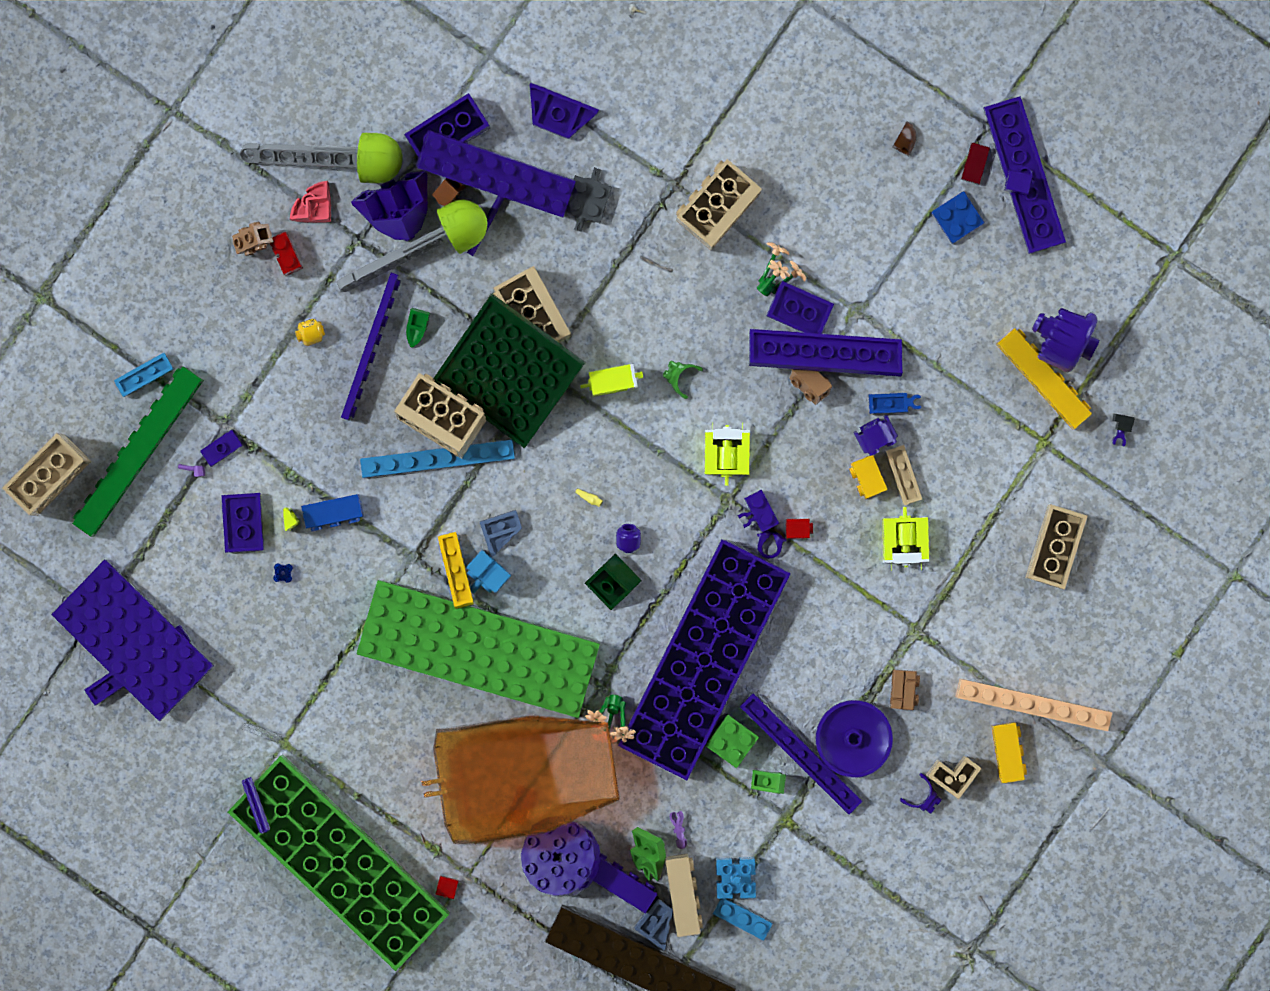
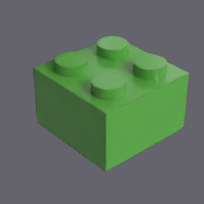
[705,714,759,769]

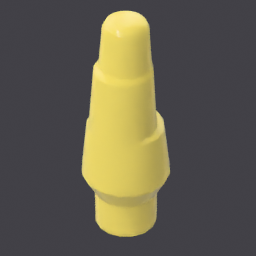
[575,489,603,507]

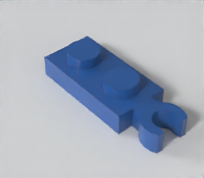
[868,393,921,414]

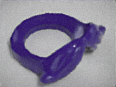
[757,531,786,559]

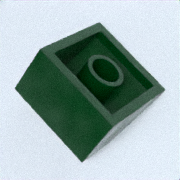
[585,553,642,610]

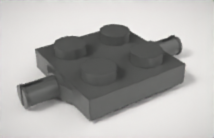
[565,167,612,232]

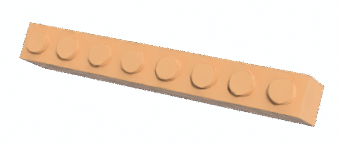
[955,678,1112,731]

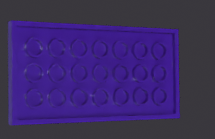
[51,559,214,721]

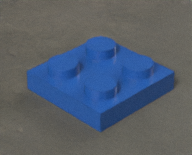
[931,191,984,244]

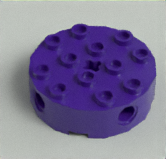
[521,818,600,897]

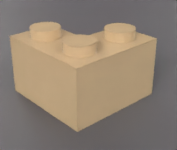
[926,756,982,799]

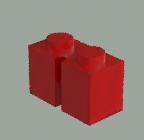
[270,232,303,276]

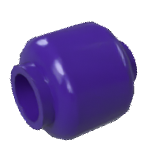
[616,523,641,553]

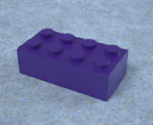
[404,93,490,157]

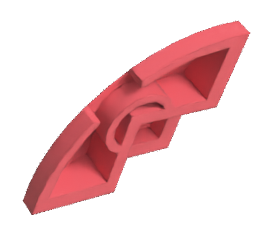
[290,181,331,223]

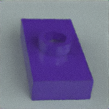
[200,430,243,467]

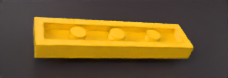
[437,532,474,609]

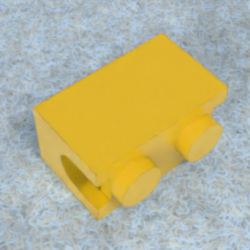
[849,455,888,499]

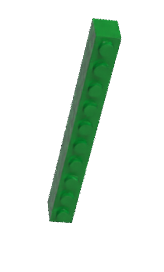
[72,366,204,537]

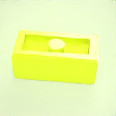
[283,507,300,531]

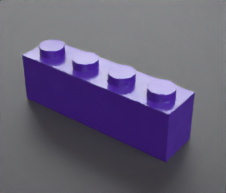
[593,852,658,913]

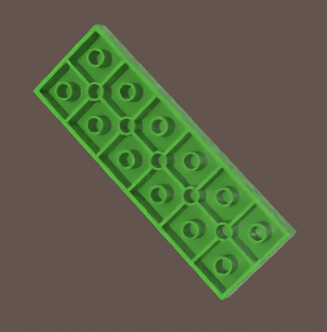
[356,580,600,718]
[228,754,450,971]

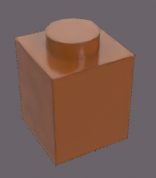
[432,178,466,206]

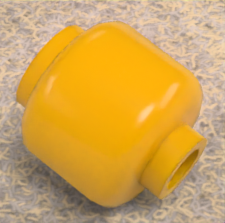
[295,319,325,346]

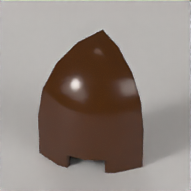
[892,121,917,157]

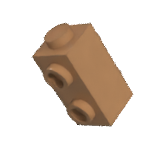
[232,222,273,256]
[789,369,832,405]

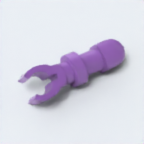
[670,811,687,849]

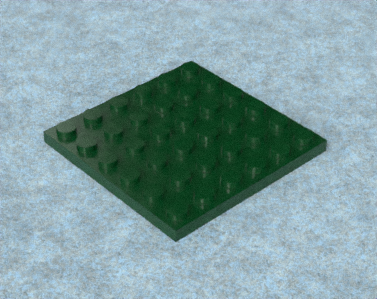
[434,293,586,449]

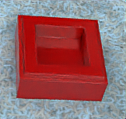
[435,875,459,899]

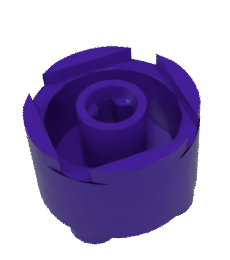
[853,415,898,456]

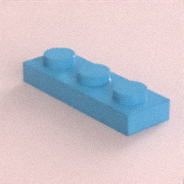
[114,353,174,397]
[713,899,773,941]

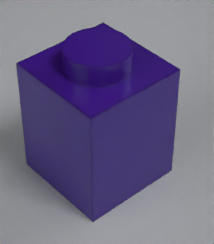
[1004,170,1034,196]

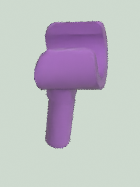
[178,464,205,477]

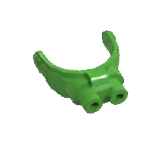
[663,360,703,399]

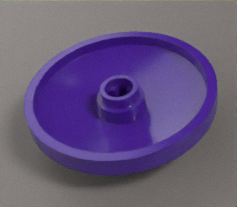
[815,700,893,777]

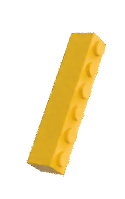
[996,328,1092,430]

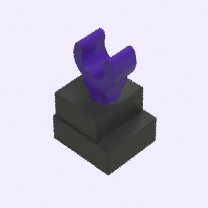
[1112,414,1135,447]

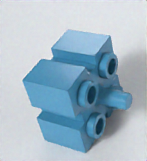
[466,550,512,594]
[716,857,756,899]

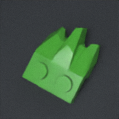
[630,827,666,881]

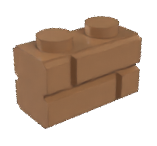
[890,669,920,710]

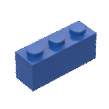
[301,494,364,532]

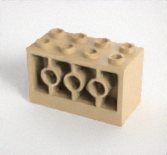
[676,159,762,251]
[493,266,571,343]
[394,373,486,459]
[2,433,92,516]

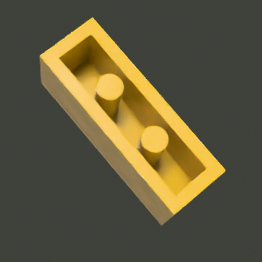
[991,722,1027,783]

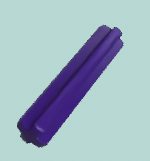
[242,777,270,833]

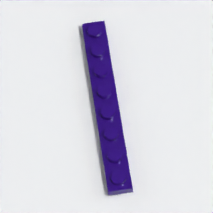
[341,272,401,421]
[739,693,863,815]

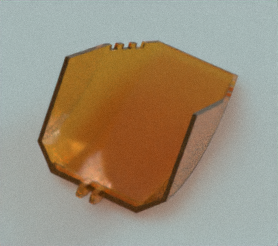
[422,715,620,844]

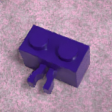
[737,489,779,533]

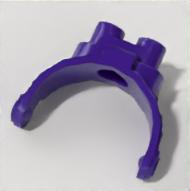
[900,773,942,814]

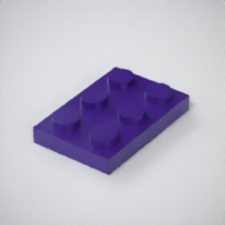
[766,281,834,334]
[221,493,264,553]

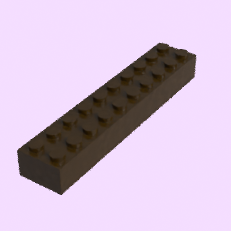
[545,905,736,991]

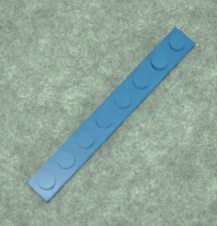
[360,440,515,478]

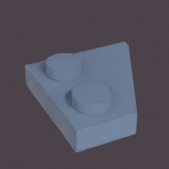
[480,510,522,557]
[634,897,673,951]

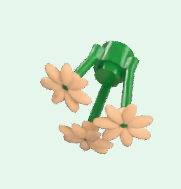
[756,242,806,297]
[585,694,635,744]

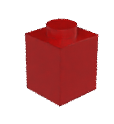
[786,519,813,538]

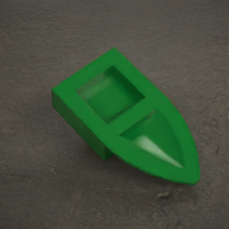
[406,307,430,348]

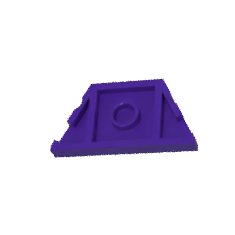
[529,82,599,140]

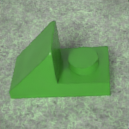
[751,770,786,794]

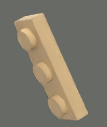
[885,445,922,505]

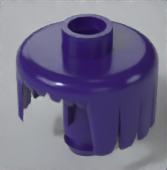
[1032,308,1100,373]

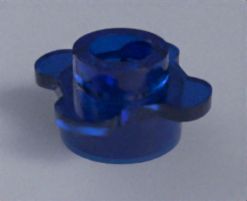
[273,563,293,583]

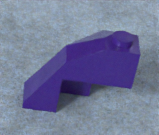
[351,171,428,241]

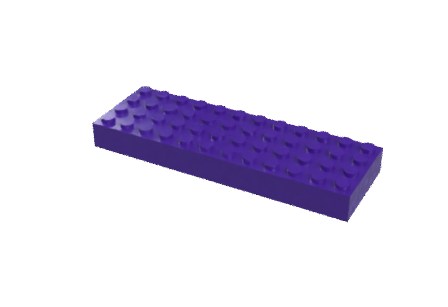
[618,539,791,780]

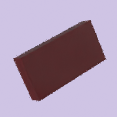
[961,142,990,185]

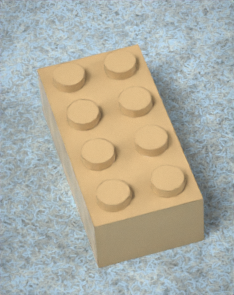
[1025,504,1087,589]
[665,853,703,937]

